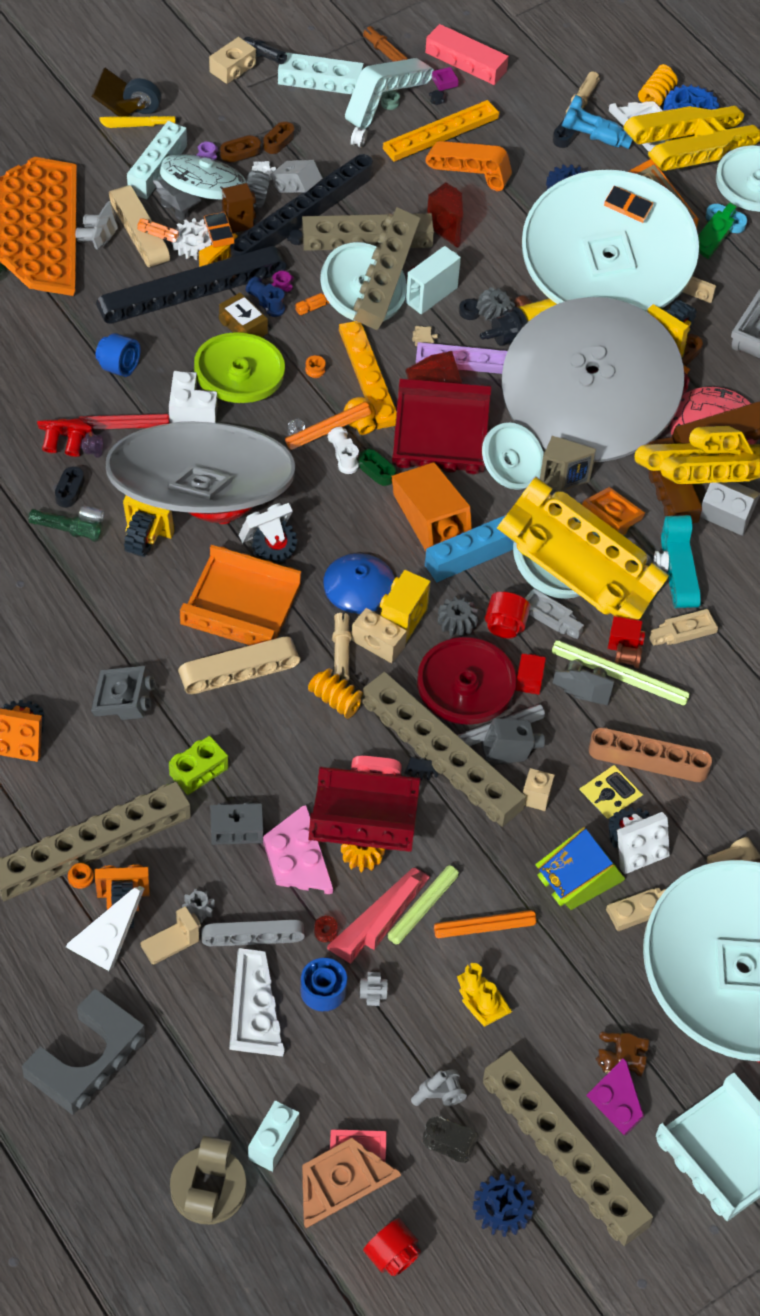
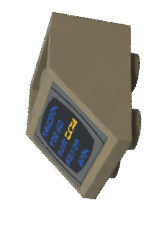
[540,436,596,491]

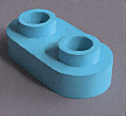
[705,204,747,233]

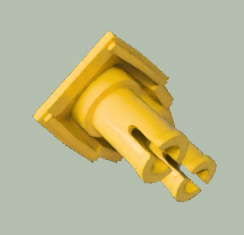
[457,963,512,1027]

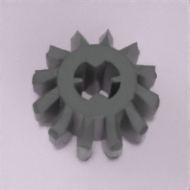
[246,170,270,208]
[476,287,515,323]
[437,596,478,637]

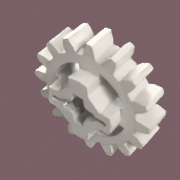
[172,218,212,260]

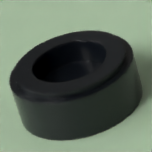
[459,299,480,320]

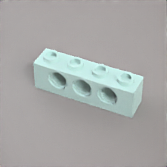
[278,53,363,94]
[127,121,187,200]

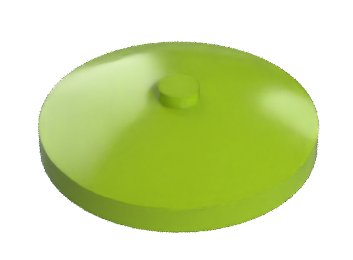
[194,332,285,403]

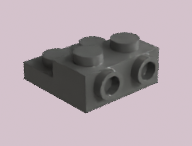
[91,666,156,720]

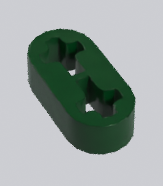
[358,449,396,486]

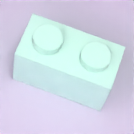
[248,1101,299,1172]

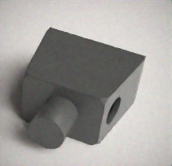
[482,718,545,765]

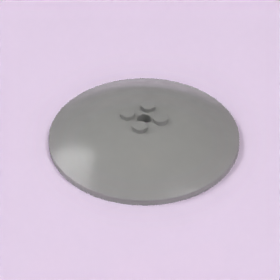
[502,297,684,462]
[106,422,295,513]

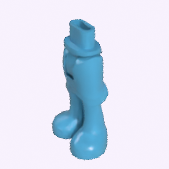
[561,95,633,149]

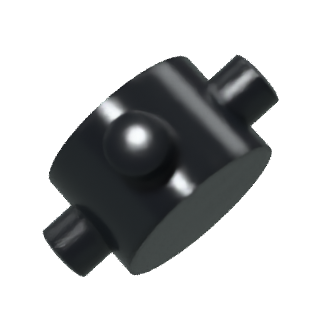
[429,90,445,105]
[287,229,303,245]

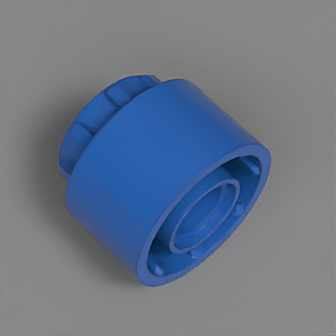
[96,333,140,377]
[300,958,347,1011]

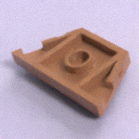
[302,1138,401,1229]

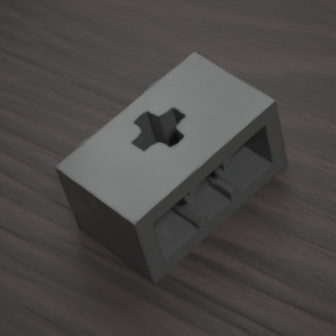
[210,802,263,845]

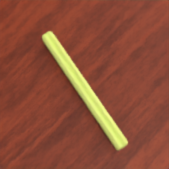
[552,640,690,705]

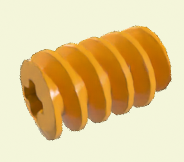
[638,64,678,106]
[308,668,363,719]

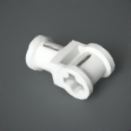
[327,427,359,474]

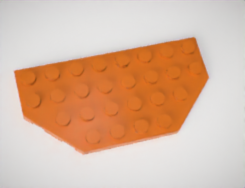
[0,157,76,296]

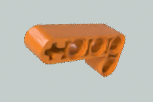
[426,141,512,191]

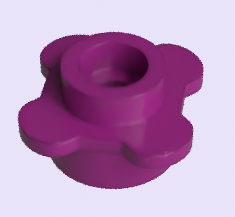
[272,271,294,292]

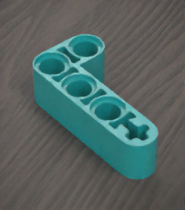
[661,515,701,609]

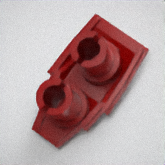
[37,419,94,457]

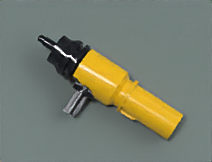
[480,298,557,346]

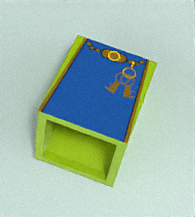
[535,827,625,910]

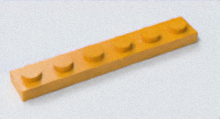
[383,100,499,162]
[339,321,397,429]

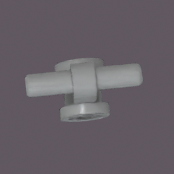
[411,1069,467,1106]

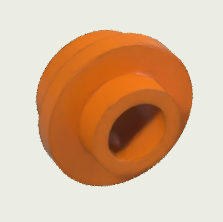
[67,863,94,889]

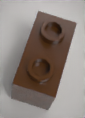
[222,183,256,233]

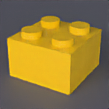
[380,570,431,643]

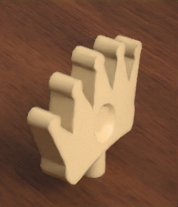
[412,326,438,347]

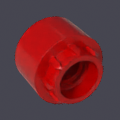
[485,592,531,639]
[363,1218,420,1277]

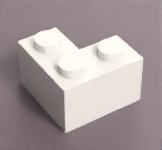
[169,371,217,423]

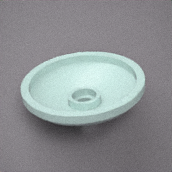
[482,423,544,490]

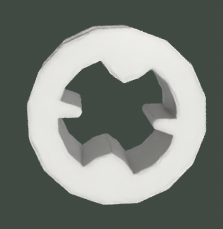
[351,127,367,148]
[654,551,669,572]

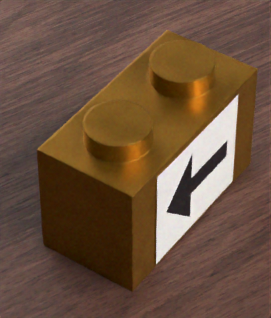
[218,292,268,337]

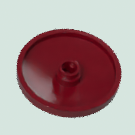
[417,637,516,725]

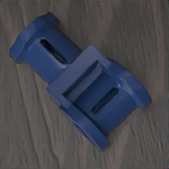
[245,276,285,317]

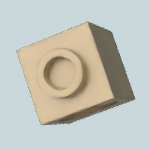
[523,768,554,811]

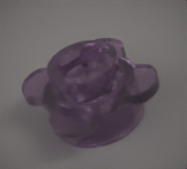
[82,432,103,458]

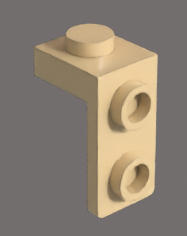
[682,276,716,303]
[141,906,201,965]

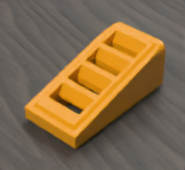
[199,234,238,267]

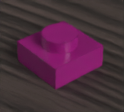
[431,67,459,91]

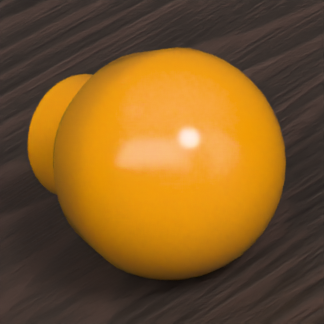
[344,397,376,435]

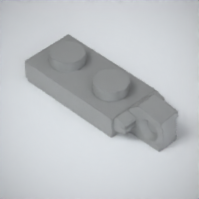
[525,589,584,639]

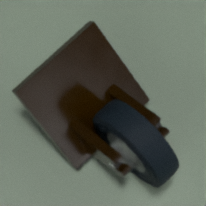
[91,67,161,117]

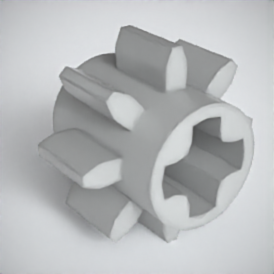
[182,889,215,923]
[360,972,387,1006]

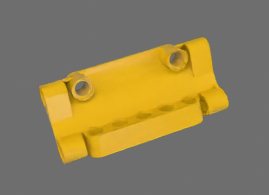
[497,476,669,620]

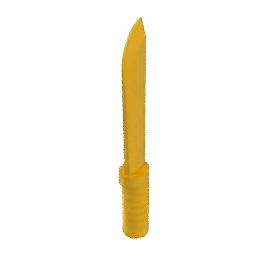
[100,116,175,128]

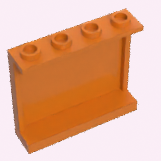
[180,545,301,646]

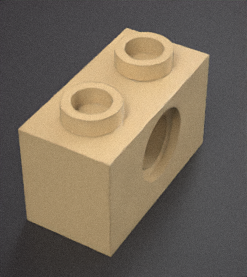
[209,37,256,84]
[352,608,407,663]

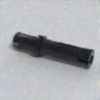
[243,37,287,64]

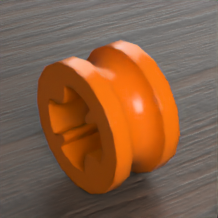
[305,355,326,378]

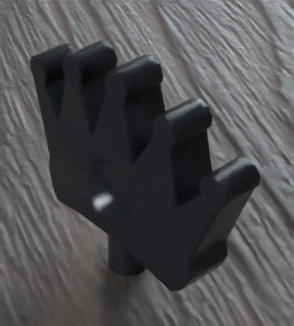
[404,757,438,781]

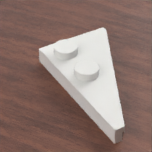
[66,886,145,971]

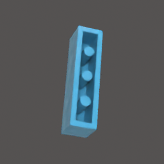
[425,515,514,583]

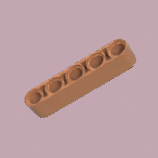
[589,728,712,782]

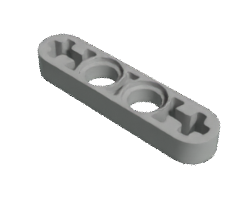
[201,920,305,946]

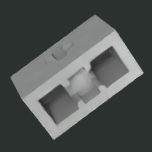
[270,160,323,193]

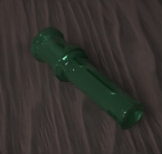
[28,509,102,542]

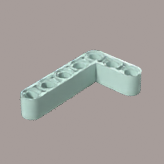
[345,58,434,130]

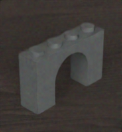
[22,989,145,1115]

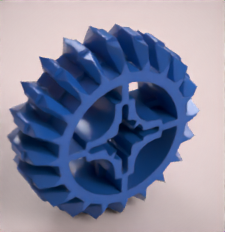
[663,84,719,111]

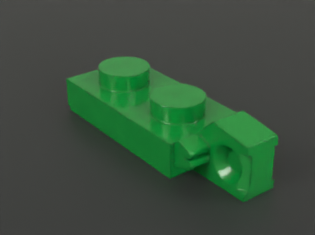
[698,202,737,259]

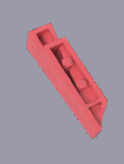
[327,868,430,964]

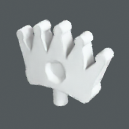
[252,161,276,180]

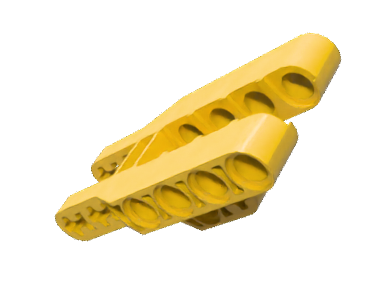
[624,106,760,171]
[635,426,760,484]

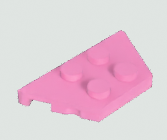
[263,805,333,894]

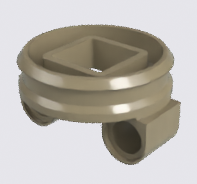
[170,1136,246,1225]

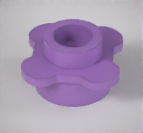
[196,142,218,160]

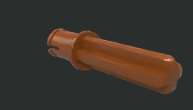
[363,26,408,62]

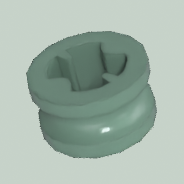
[381,90,400,110]

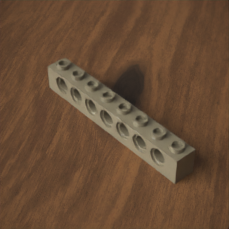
[362,672,526,827]
[0,782,191,902]
[483,1050,653,1246]

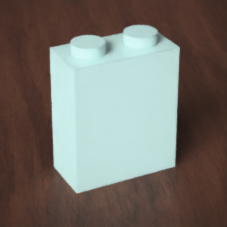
[406,246,461,315]

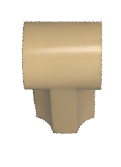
[707,837,760,864]

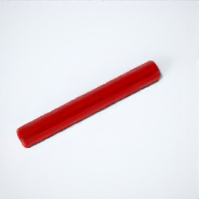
[79,414,169,430]

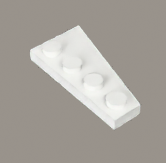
[229,948,284,1057]

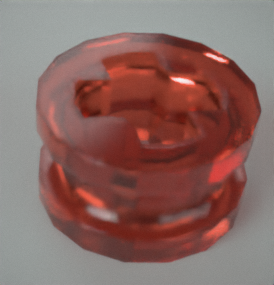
[314,916,338,943]

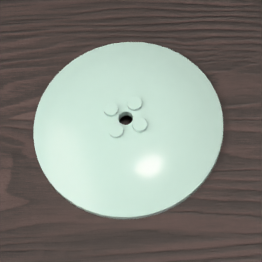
[522,170,699,312]
[643,860,760,1061]

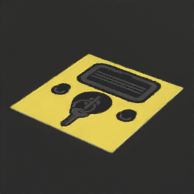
[579,765,643,819]

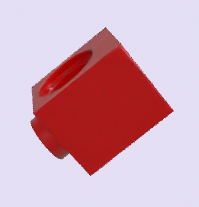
[608,616,645,651]
[515,653,546,695]

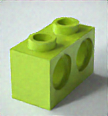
[169,735,228,795]

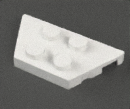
[609,101,673,152]

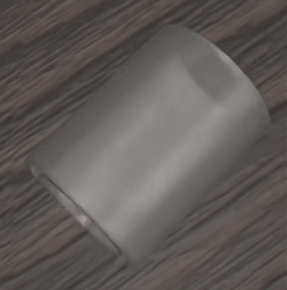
[79,505,104,526]

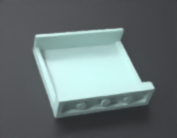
[655,1073,760,1221]

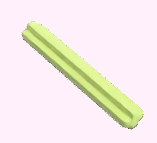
[388,865,459,945]

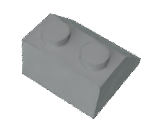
[700,482,760,536]

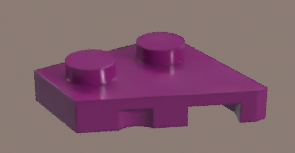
[586,1059,645,1136]

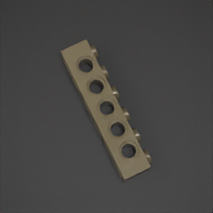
[353,207,420,330]
[302,213,434,251]

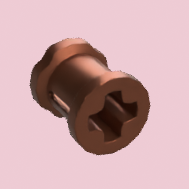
[615,643,642,668]

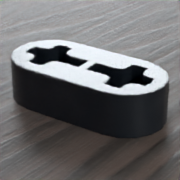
[553,119,580,148]
[55,466,84,508]

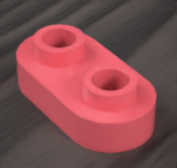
[351,756,402,776]

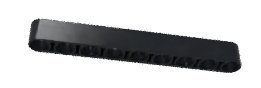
[230,154,373,258]
[96,246,286,324]

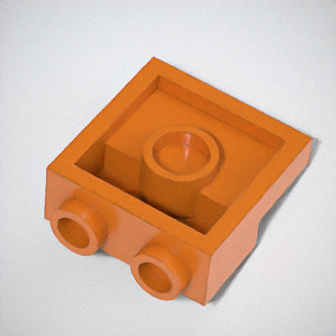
[582,487,645,535]

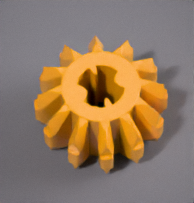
[341,844,385,873]

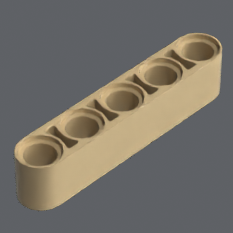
[109,185,170,268]
[178,637,300,694]

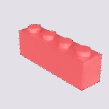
[425,24,509,85]

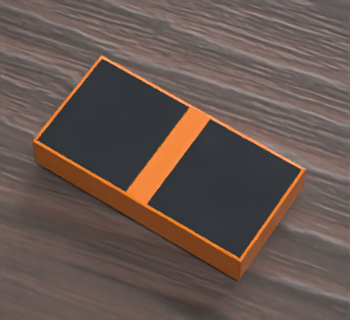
[604,185,653,223]
[204,212,234,248]

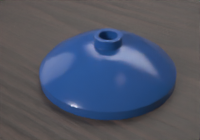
[323,553,395,614]

